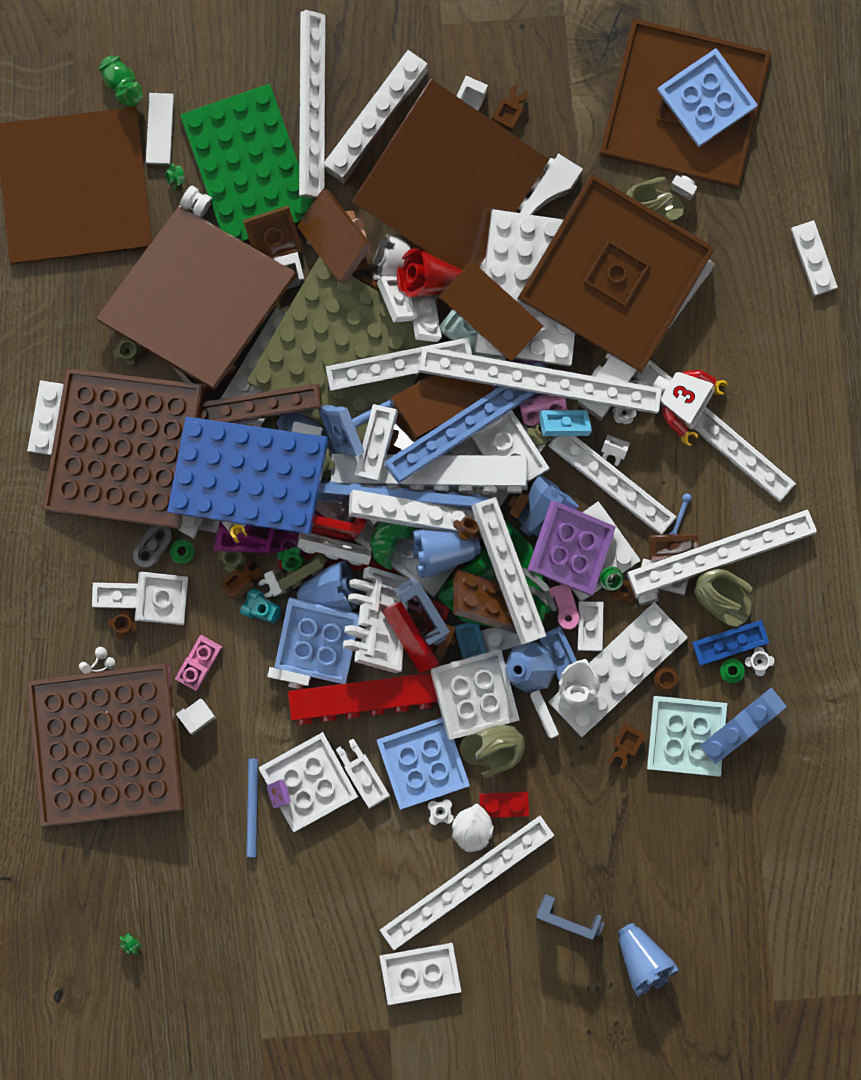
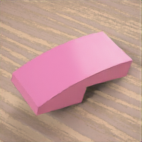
[175,635,222,691]

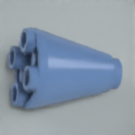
[412,529,481,579]
[617,923,679,997]

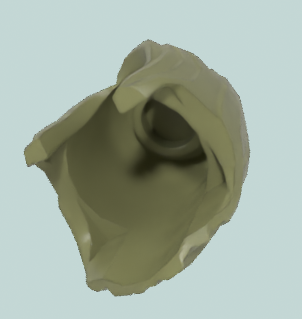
[626,177,684,221]
[694,569,753,627]
[459,725,525,778]

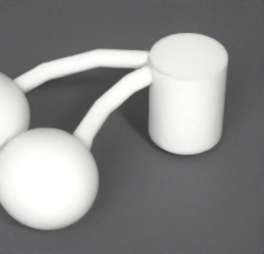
[79,647,115,674]

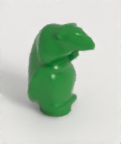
[99,55,143,107]
[370,522,422,570]

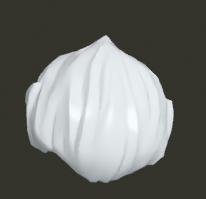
[558,659,600,707]
[452,804,494,852]

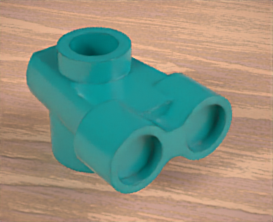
[240,588,281,624]

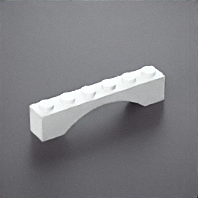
[323,50,428,184]
[480,154,583,271]

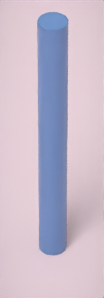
[247,759,258,857]

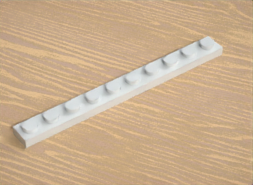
[418,347,662,414]

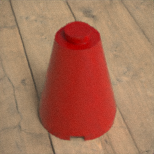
[397,248,462,297]

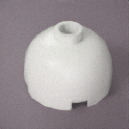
[372,234,411,281]

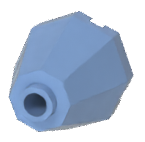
[519,475,579,537]
[297,560,359,611]
[505,641,557,694]

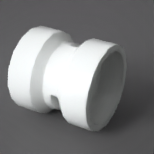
[180,185,213,218]

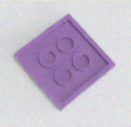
[528,501,616,595]

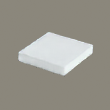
[135,572,188,625]

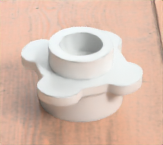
[745,647,774,676]
[428,799,453,825]

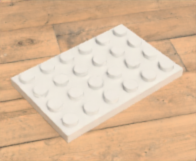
[475,210,575,366]

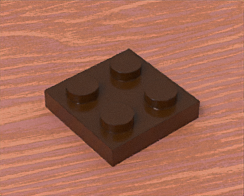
[243,205,304,260]

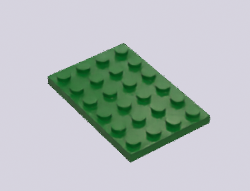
[180,83,313,242]

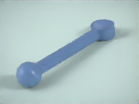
[669,493,692,534]

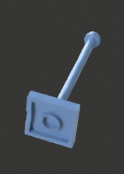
[318,400,394,456]

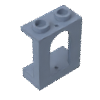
[393,577,450,645]
[535,895,604,940]

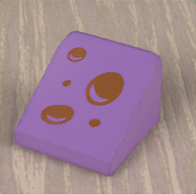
[267,779,291,808]

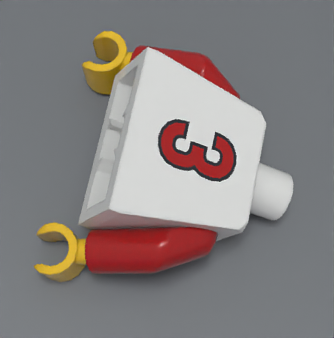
[653,370,728,446]

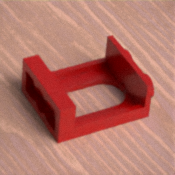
[311,515,366,542]

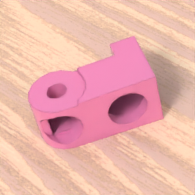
[520,394,567,426]
[549,585,579,630]

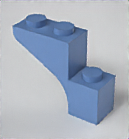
[700,688,787,764]

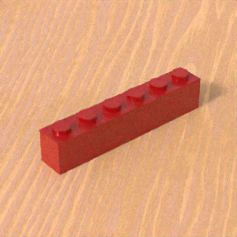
[288,673,438,725]

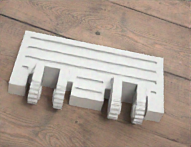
[343,567,409,673]

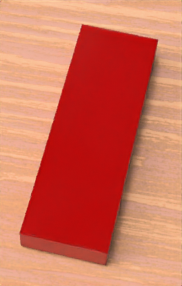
[382,601,439,673]

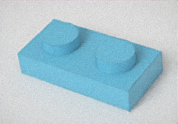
[539,410,592,436]

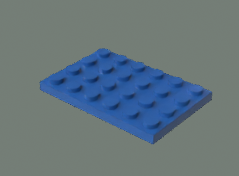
[167,417,329,535]

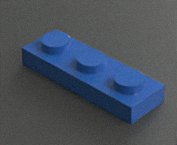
[692,620,769,666]

